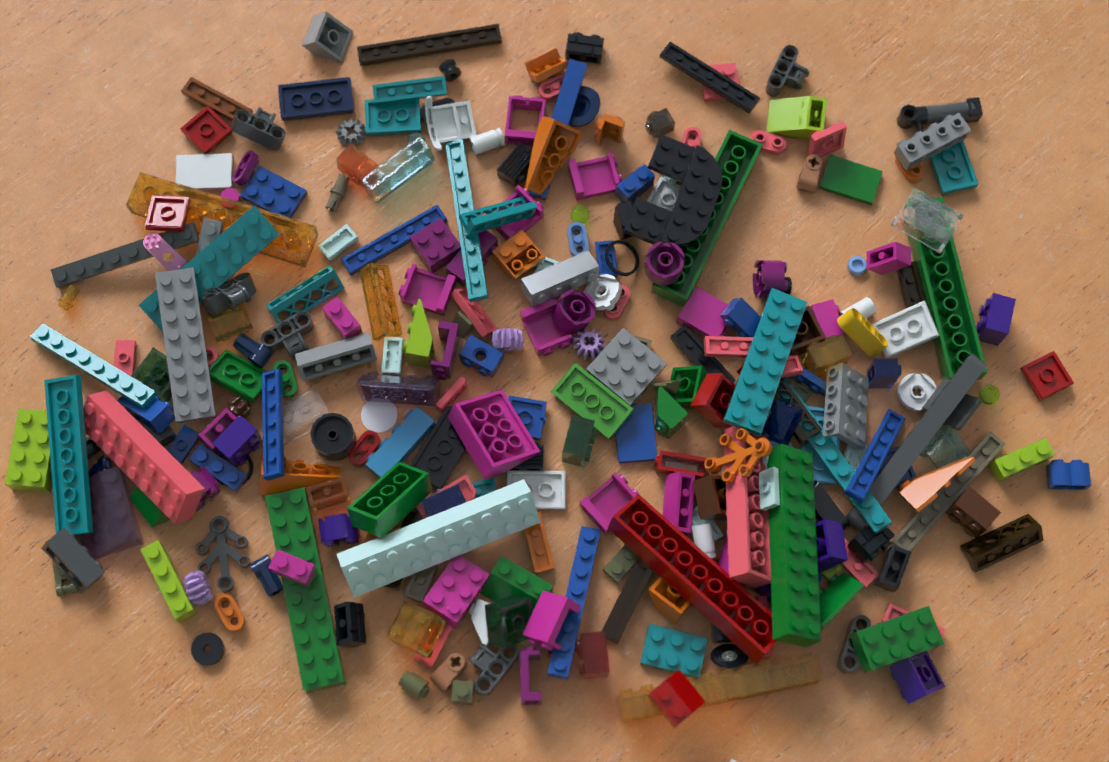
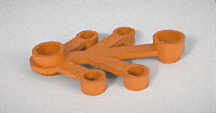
[704,428,772,483]

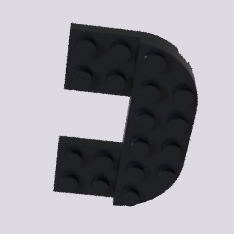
[623,134,722,248]

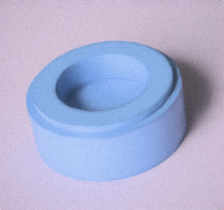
[847,256,867,276]

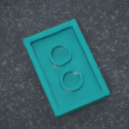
[365,99,421,136]
[929,141,978,195]
[640,624,708,678]

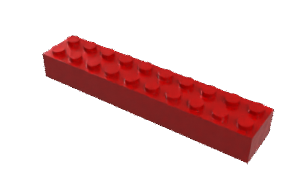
[608,494,779,664]

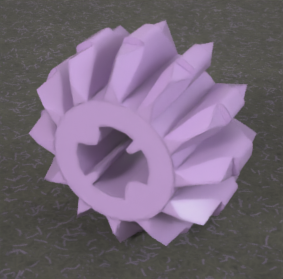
[492,328,524,352]
[573,328,605,360]
[183,570,213,606]

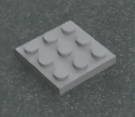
[586,328,667,406]

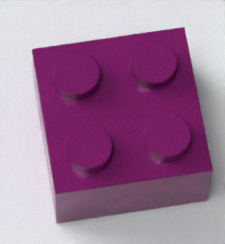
[410,218,461,273]

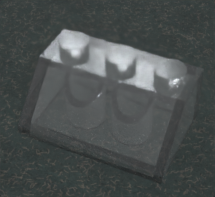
[283,387,330,445]

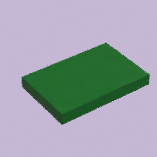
[819,154,883,206]
[209,350,267,403]

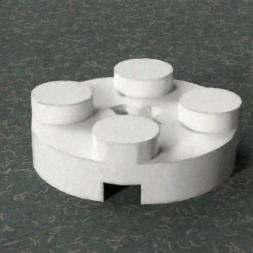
[584,274,622,311]
[896,373,936,412]

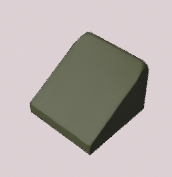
[452,311,473,338]
[651,380,680,394]

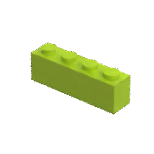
[140,540,198,623]

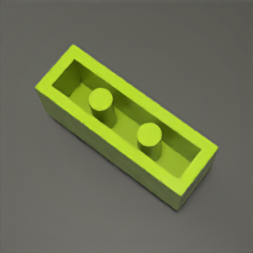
[989,438,1055,483]

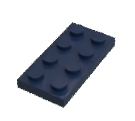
[278,77,354,121]

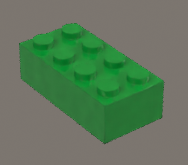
[347,462,433,538]
[849,606,944,673]

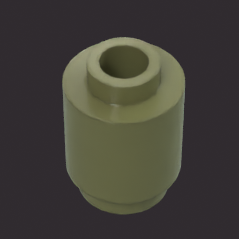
[399,671,430,699]

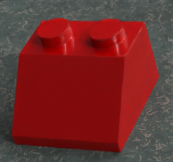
[648,669,706,729]

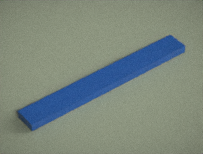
[529,59,587,200]

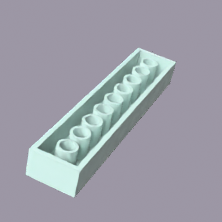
[337,479,541,598]

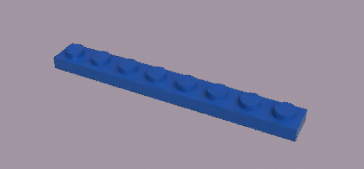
[548,526,601,680]

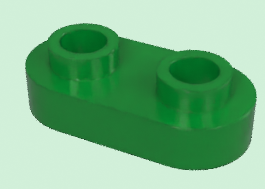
[273,360,298,398]

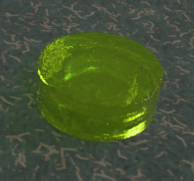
[570,205,589,224]
[979,384,1000,405]

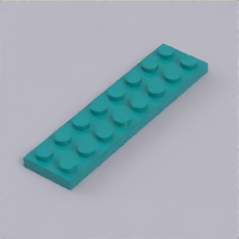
[139,206,280,332]
[723,288,807,436]
[44,375,93,535]

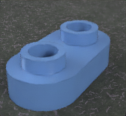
[567,222,589,257]

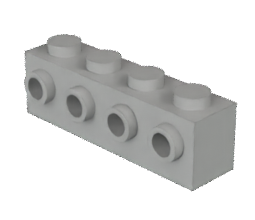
[894,113,971,170]
[521,251,599,306]
[295,332,377,381]

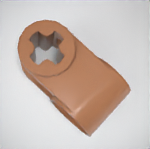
[796,154,822,192]
[430,653,466,692]

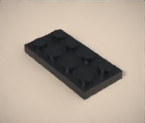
[410,405,466,489]

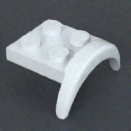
[425,96,476,151]

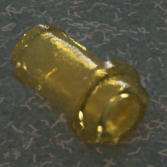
[58,285,80,310]

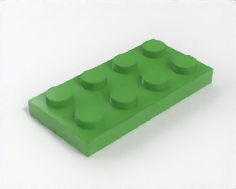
[551,363,635,440]

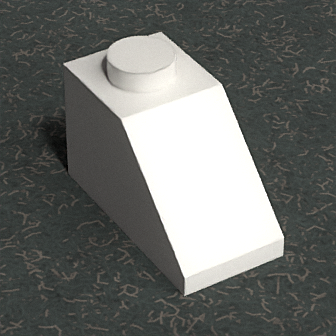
[469,599,501,647]

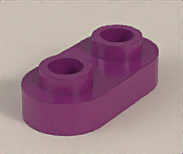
[232,150,259,185]

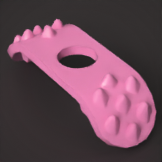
[143,232,188,271]

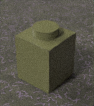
[451,680,474,705]

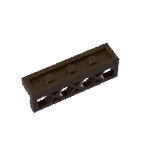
[771,378,822,448]
[960,514,1044,573]
[600,564,653,644]

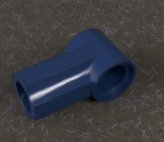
[233,333,274,369]
[250,554,284,597]

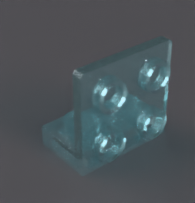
[919,424,971,468]

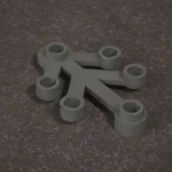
[196,516,251,592]

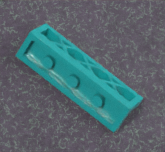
[372,76,447,104]
[459,197,537,235]
[265,266,345,324]

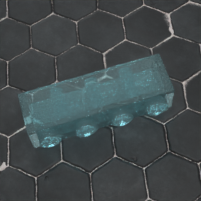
[361,137,436,204]

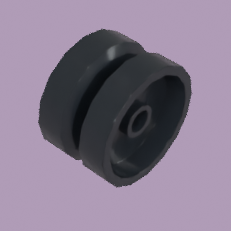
[310,413,356,461]

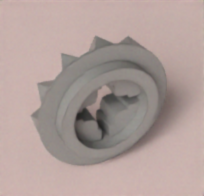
[336,118,366,146]

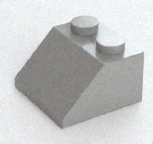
[302,12,353,62]

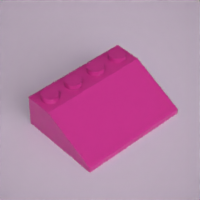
[447,390,540,480]

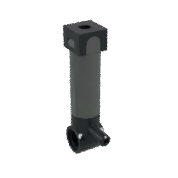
[897,97,983,133]

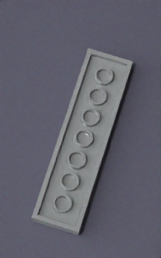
[155,267,216,423]

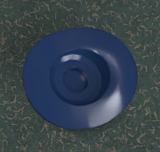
[556,86,600,126]

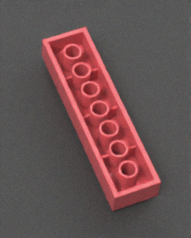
[84,390,205,524]
[724,426,771,588]

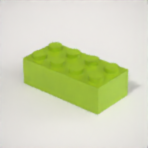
[5,409,52,493]

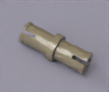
[325,174,350,212]

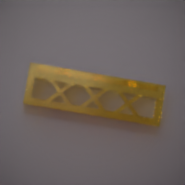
[359,263,402,340]

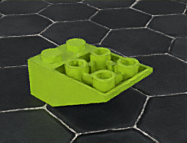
[766,96,827,140]
[403,299,435,369]

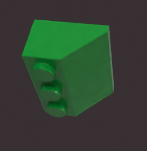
[481,556,553,621]
[819,572,864,630]

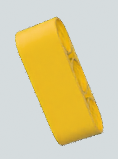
[837,308,888,357]

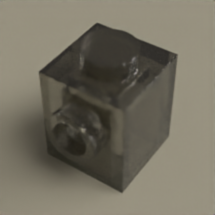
[645,108,675,140]

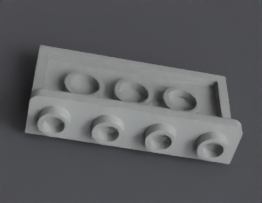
[823,363,869,450]

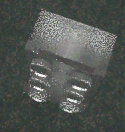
[891,187,964,254]

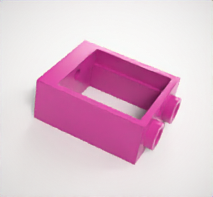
[505,95,546,146]

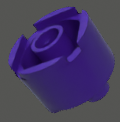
[318,513,361,547]

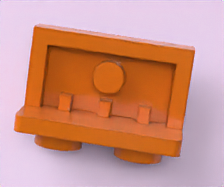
[525,48,568,83]
[594,113,625,145]

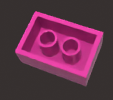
[422,555,490,630]

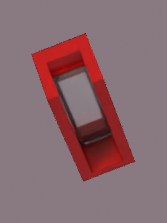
[654,450,707,480]

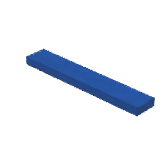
[341,204,447,276]
[262,368,284,481]
[844,409,906,504]

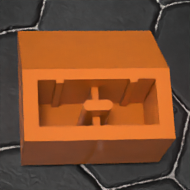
[492,229,545,280]

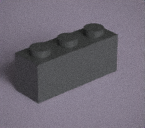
[42,528,105,593]

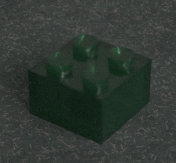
[131,347,172,402]
[562,415,597,467]
[485,595,532,648]

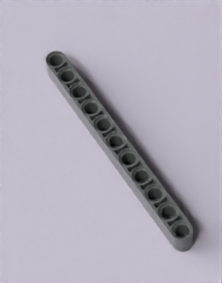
[846,353,987,531]

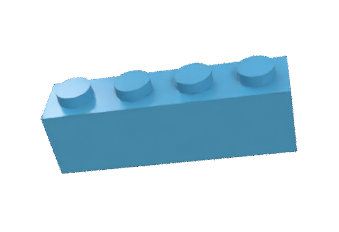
[365,407,435,479]

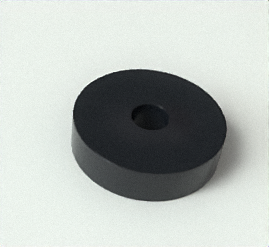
[191,632,225,666]

